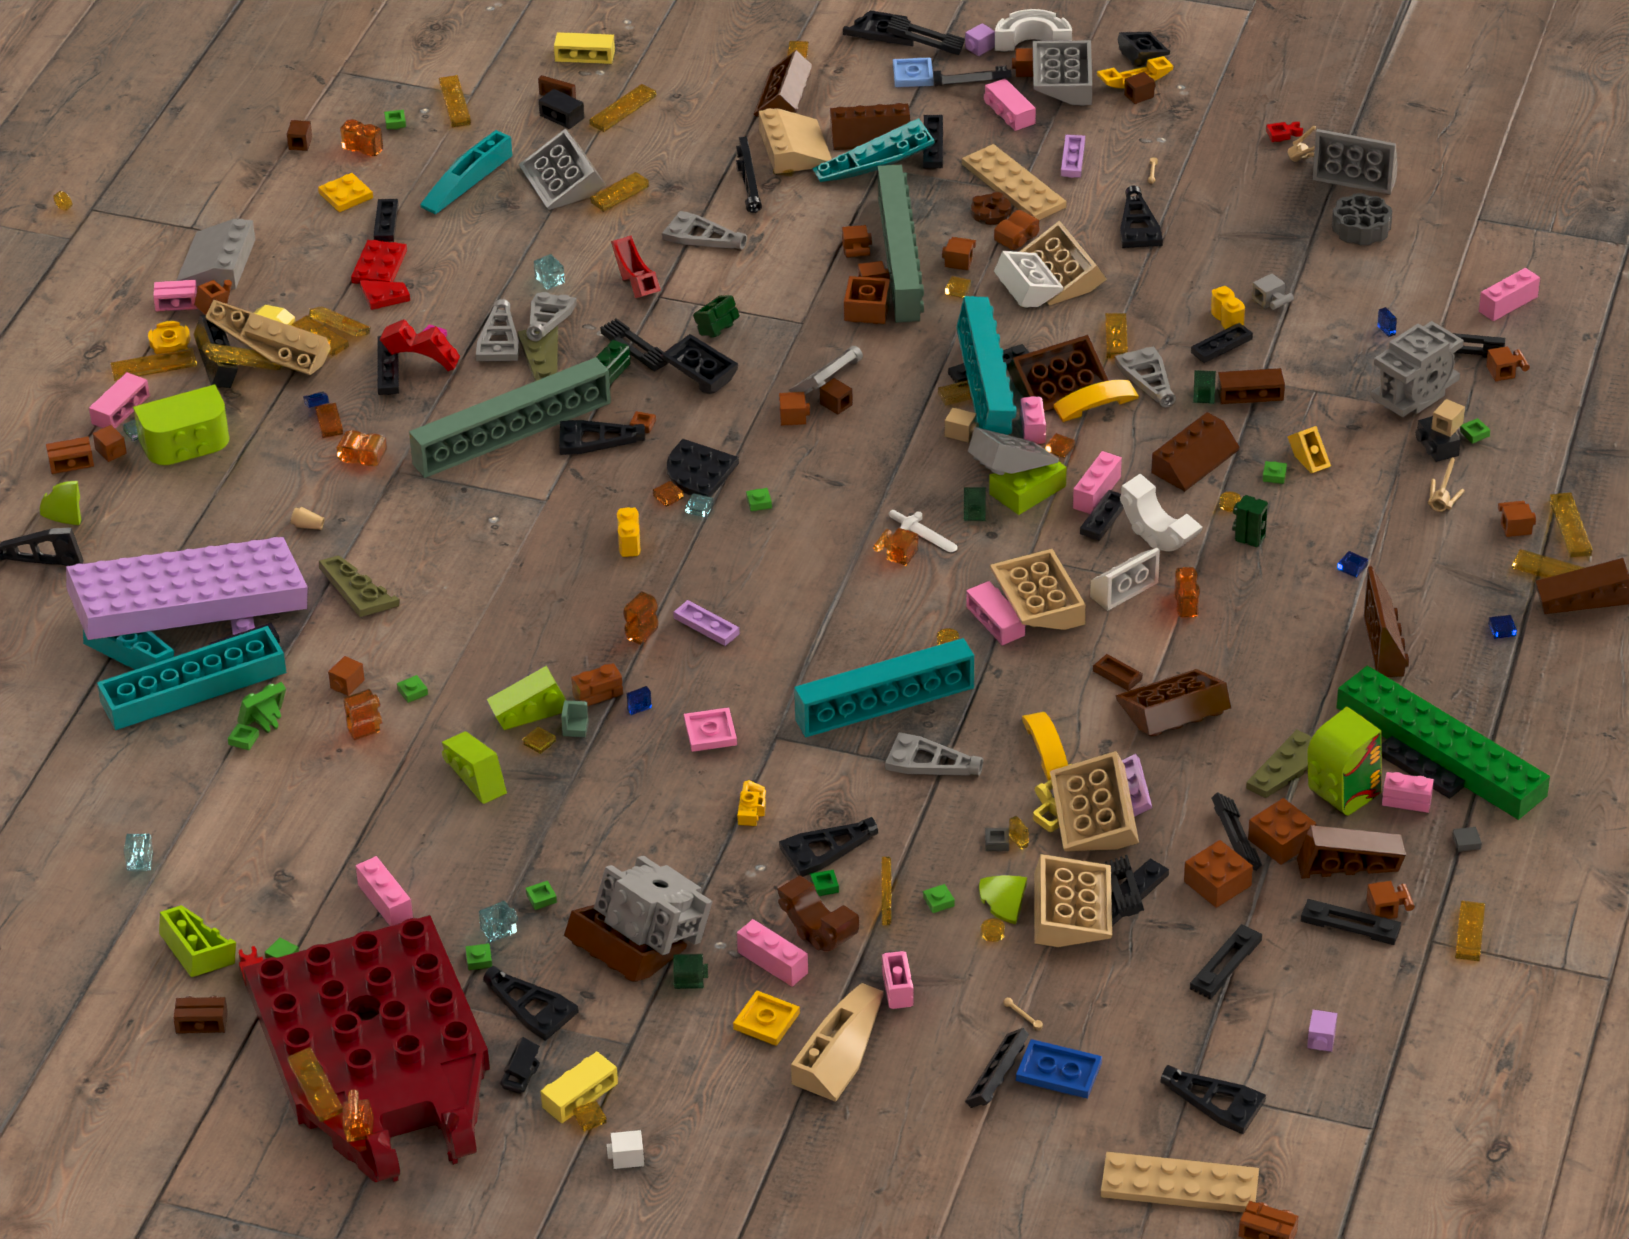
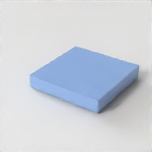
[893,58,934,87]

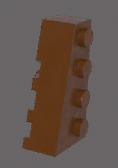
[1536,558,1629,614]
[1297,825,1406,879]

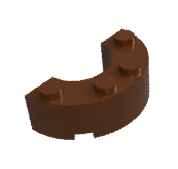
[777,875,859,951]

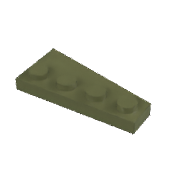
[518,325,558,381]
[319,555,400,617]
[1246,729,1312,798]

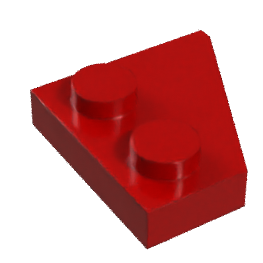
[360,280,411,310]

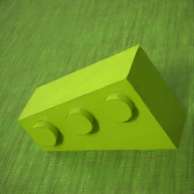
[989,461,1067,515]
[487,665,567,730]
[442,731,507,804]
[159,905,236,978]

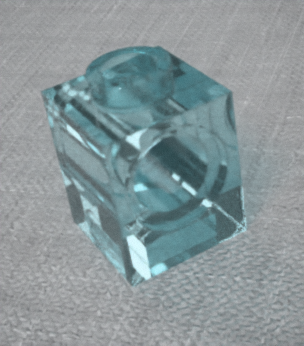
[534,254,565,290]
[124,834,154,871]
[479,900,518,942]

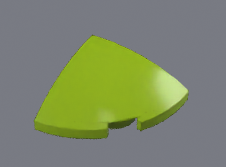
[40,481,82,525]
[979,875,1027,924]

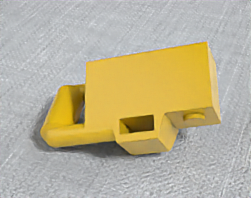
[737,780,766,826]

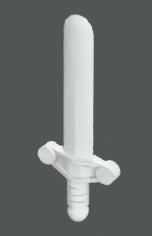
[889,510,958,552]

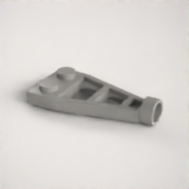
[662,211,747,250]
[526,292,577,341]
[476,299,519,361]
[789,346,863,395]
[1115,346,1176,408]
[885,732,983,776]

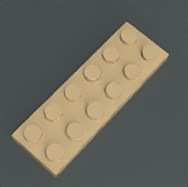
[962,144,1067,220]
[1101,1152,1259,1213]

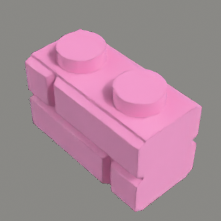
[153,280,197,312]
[1020,397,1046,444]
[1382,772,1434,813]
[882,951,913,1009]

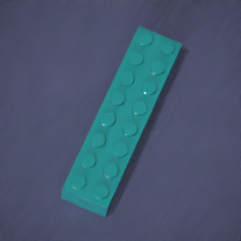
[956,296,1017,435]
[97,626,287,730]
[794,638,975,738]

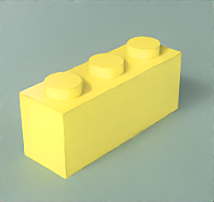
[554,32,615,64]
[541,1052,618,1123]

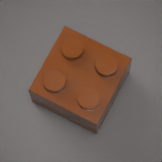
[844,276,890,324]
[1248,798,1317,865]
[1184,840,1253,908]

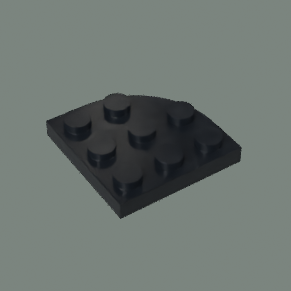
[667,438,739,501]

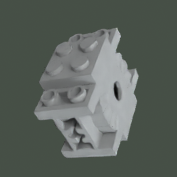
[1371,321,1464,417]
[594,856,713,955]

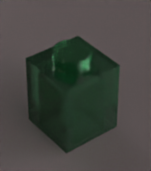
[1193,370,1216,404]
[964,487,986,521]
[673,954,708,989]

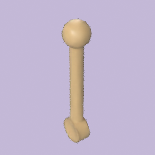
[1148,157,1158,184]
[1003,997,1043,1031]

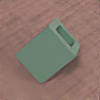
[561,700,589,737]

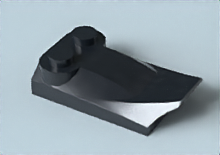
[660,334,738,394]

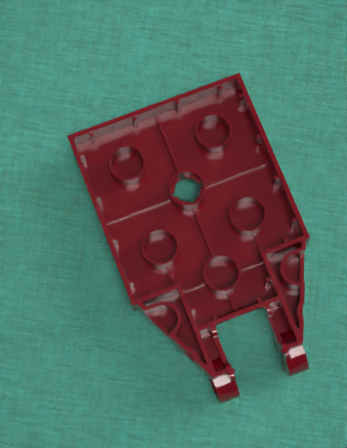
[243,915,490,1182]

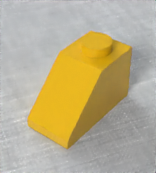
[1287,426,1331,474]

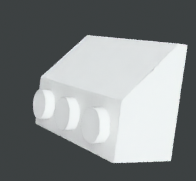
[994,251,1064,308]
[1090,548,1160,611]

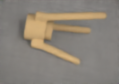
[1288,126,1316,162]
[1428,458,1464,512]

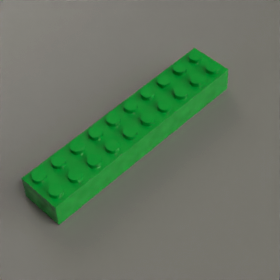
[1336,665,1550,820]

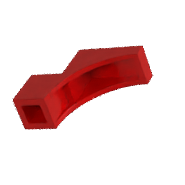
[611,235,661,298]
[380,319,460,372]

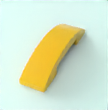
[1097,56,1174,88]
[1053,380,1139,422]
[1022,712,1068,781]

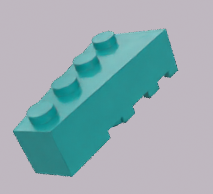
[83,629,174,670]

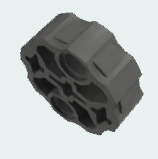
[1332,193,1392,245]

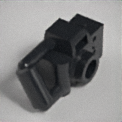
[500,1037,540,1094]

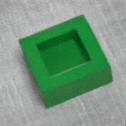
[810,870,839,896]

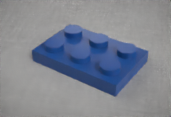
[1016,1039,1102,1099]

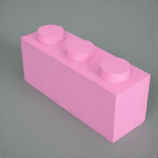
[984,79,1036,131]
[1479,268,1540,321]
[89,372,150,429]
[1073,451,1122,514]
[966,581,1026,645]
[356,856,413,926]
[737,919,808,987]

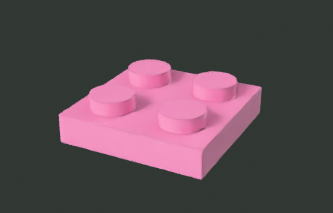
[684,708,737,752]

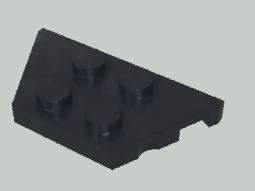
[843,10,914,47]

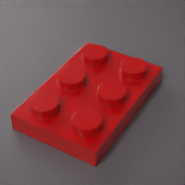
[351,240,407,284]

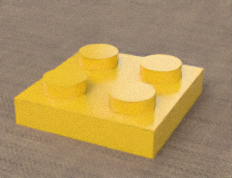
[318,173,373,212]
[733,990,800,1046]

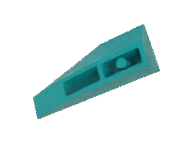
[812,118,935,182]
[420,130,513,214]

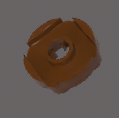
[971,192,1011,225]

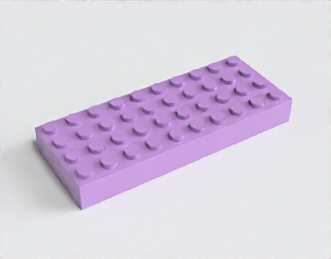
[66,537,308,640]

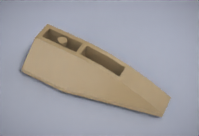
[205,300,331,375]
[791,983,884,1102]

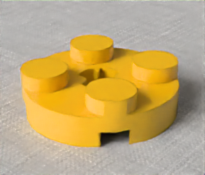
[148,321,191,355]

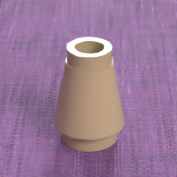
[291,507,325,530]

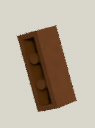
[1217,368,1285,404]

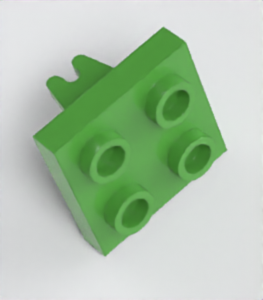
[237,682,286,733]

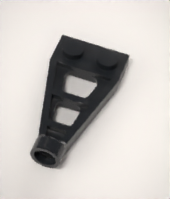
[933,65,1012,87]
[736,136,762,213]
[1120,185,1163,248]
[559,420,645,455]
[0,528,84,566]
[779,817,878,877]
[483,966,579,1041]
[1160,1065,1266,1134]

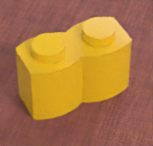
[1211,286,1245,329]
[617,507,641,557]

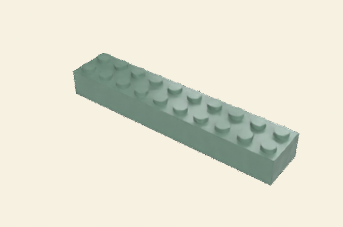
[878,165,924,323]
[409,357,611,478]

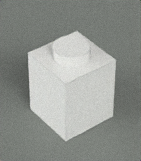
[607,1130,644,1169]

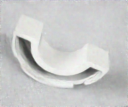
[995,9,1072,52]
[1120,474,1202,551]

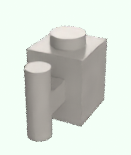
[1252,274,1294,310]

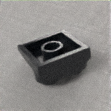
[1117,32,1170,67]

